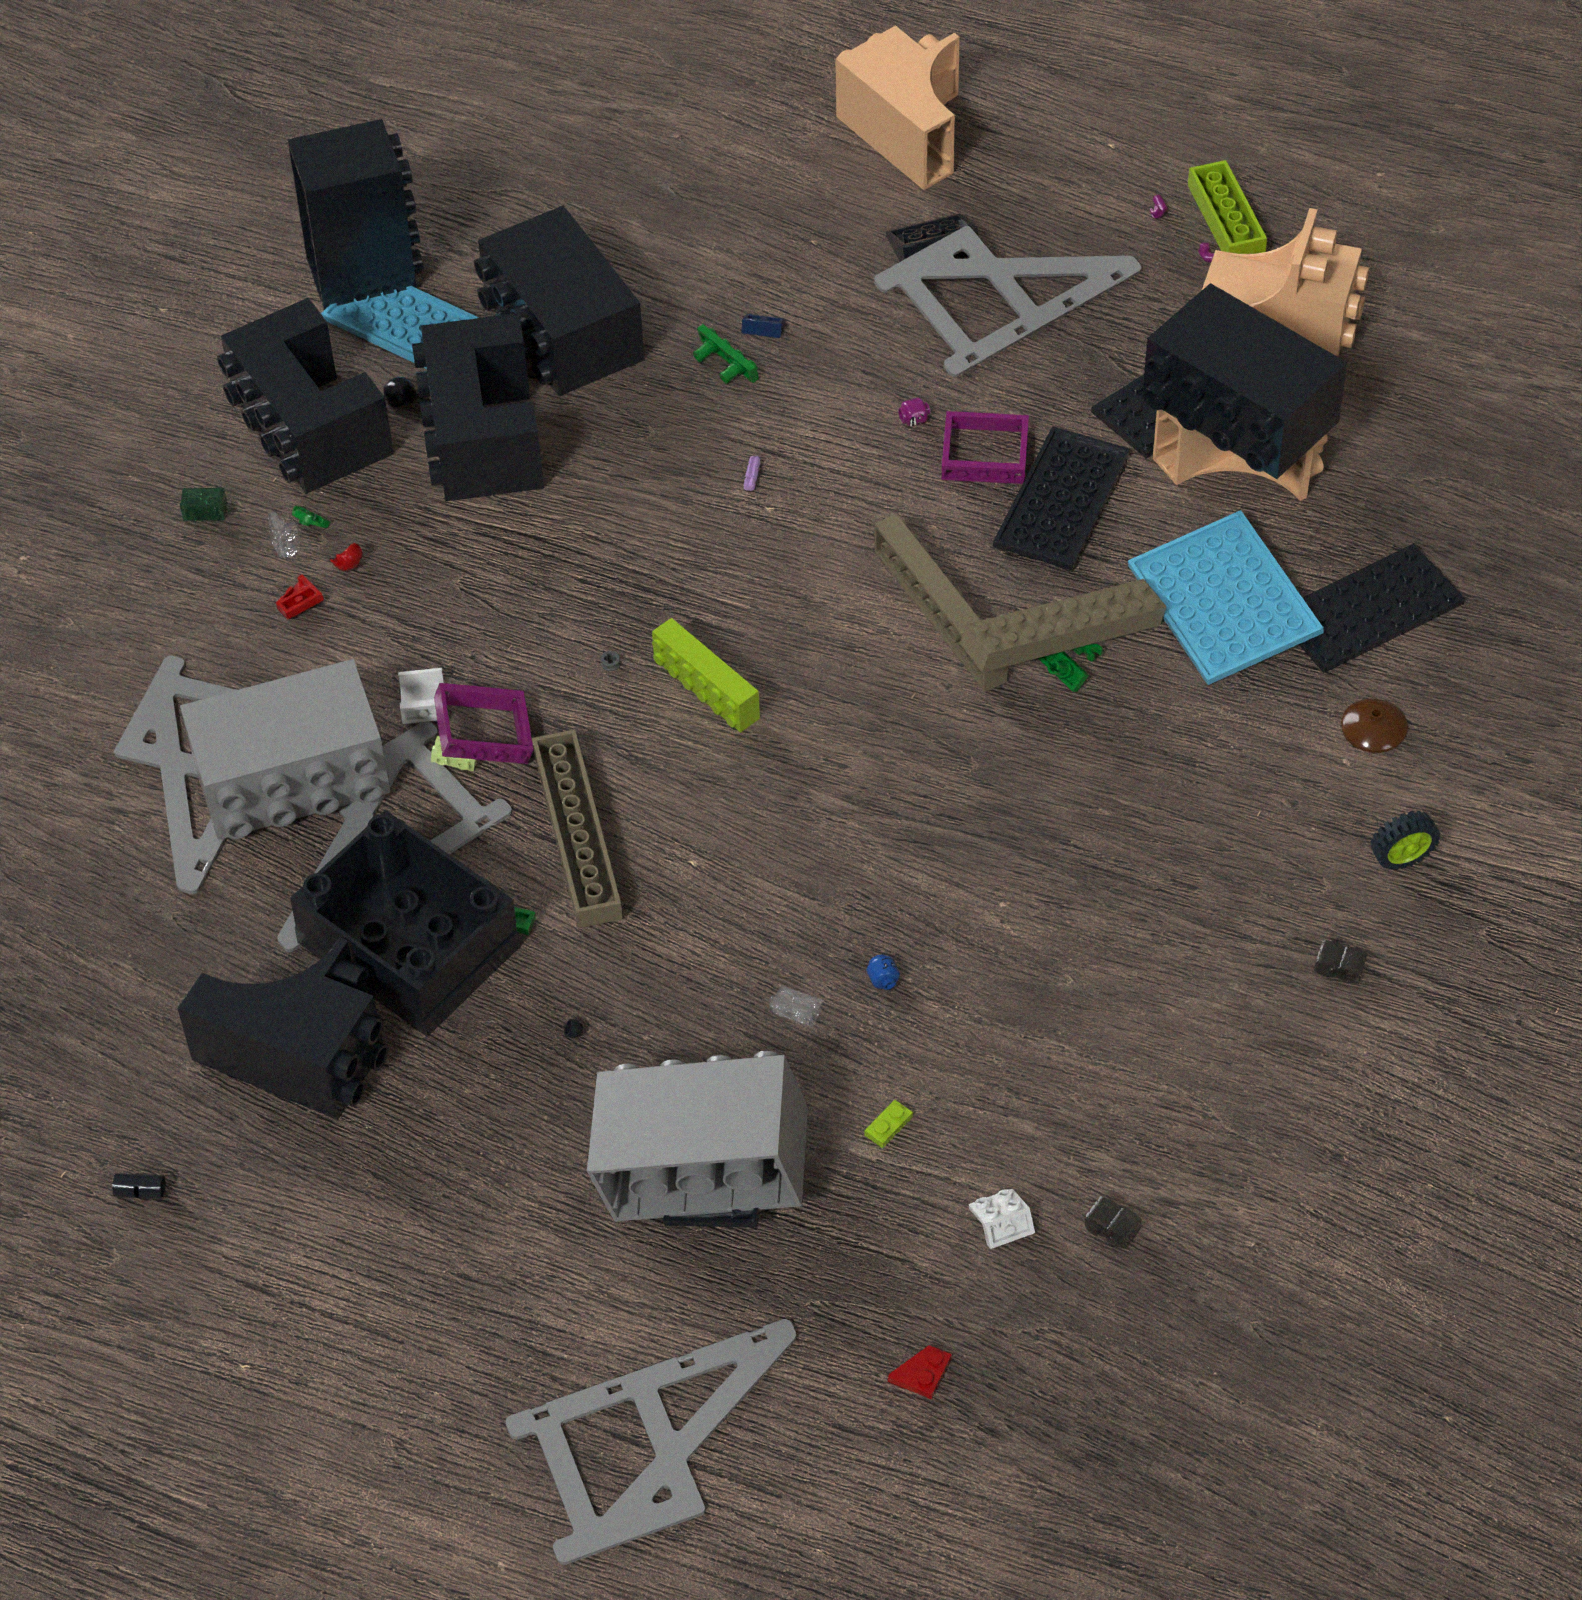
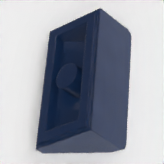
[741,314,785,338]

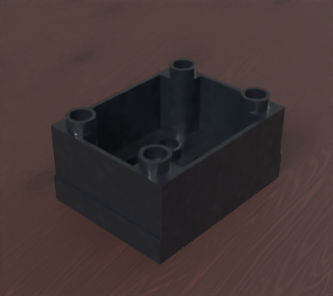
[290,810,520,1037]

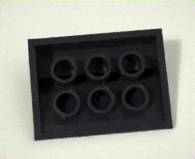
[885,214,979,262]

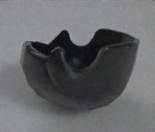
[383,377,416,406]

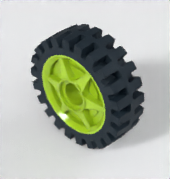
[1370,811,1440,870]

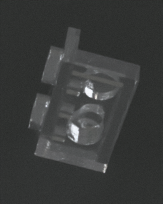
[268,511,300,559]
[769,985,824,1027]

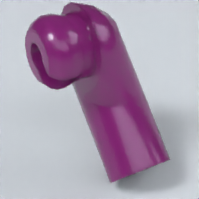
[1150,195,1167,219]
[1198,242,1214,263]

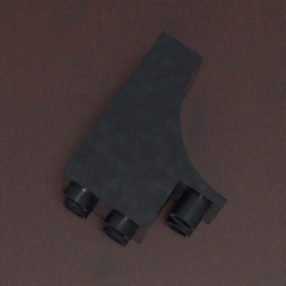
[177,938,388,1120]

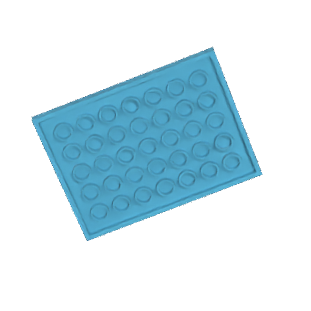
[1128,510,1324,685]

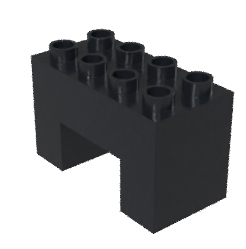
[217,297,394,494]
[412,313,544,502]

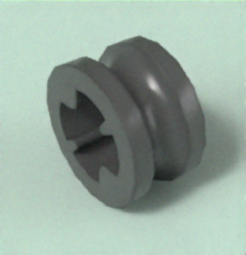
[600,651,620,672]

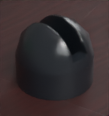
[564,1018,583,1038]

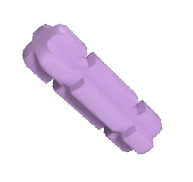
[744,456,761,491]

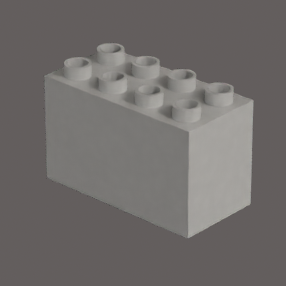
[180,659,390,840]
[587,1051,808,1222]

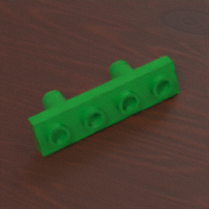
[693,324,759,384]
[1038,651,1089,692]

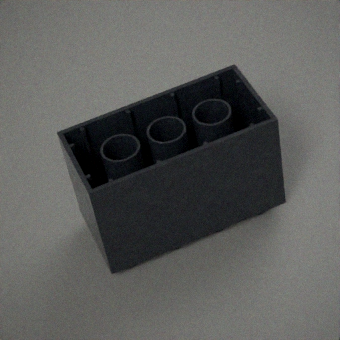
[287,119,424,310]
[474,205,644,397]
[1142,283,1347,479]

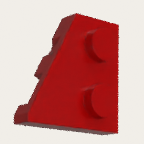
[276,574,324,620]
[888,1345,952,1399]

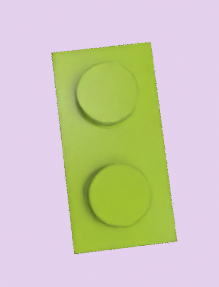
[864,1099,913,1148]

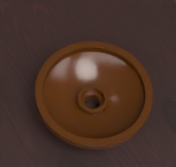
[1341,699,1408,753]

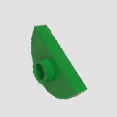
[292,505,330,528]

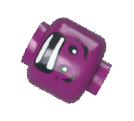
[898,397,930,427]

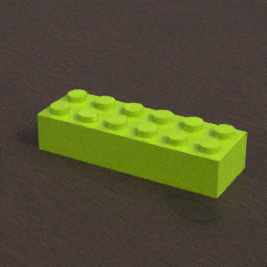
[1188,160,1267,254]
[652,618,760,733]

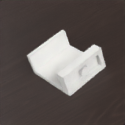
[398,668,444,724]

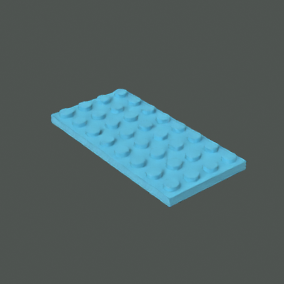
[321,286,479,369]

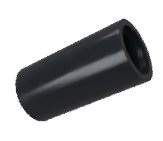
[112,1173,166,1199]

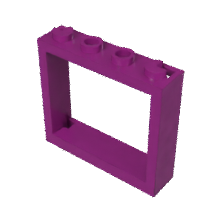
[941,411,1029,484]
[434,683,533,764]

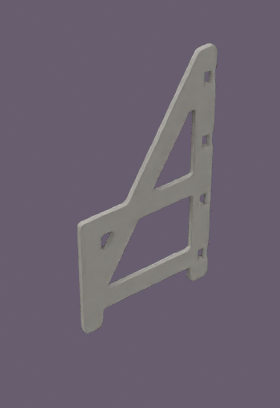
[874,226,1141,377]
[114,656,236,894]
[277,721,512,952]
[506,1319,796,1565]

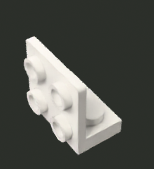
[969,1189,1035,1249]

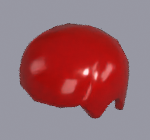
[330,543,363,572]

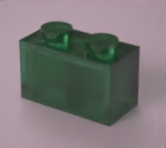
[180,488,227,521]

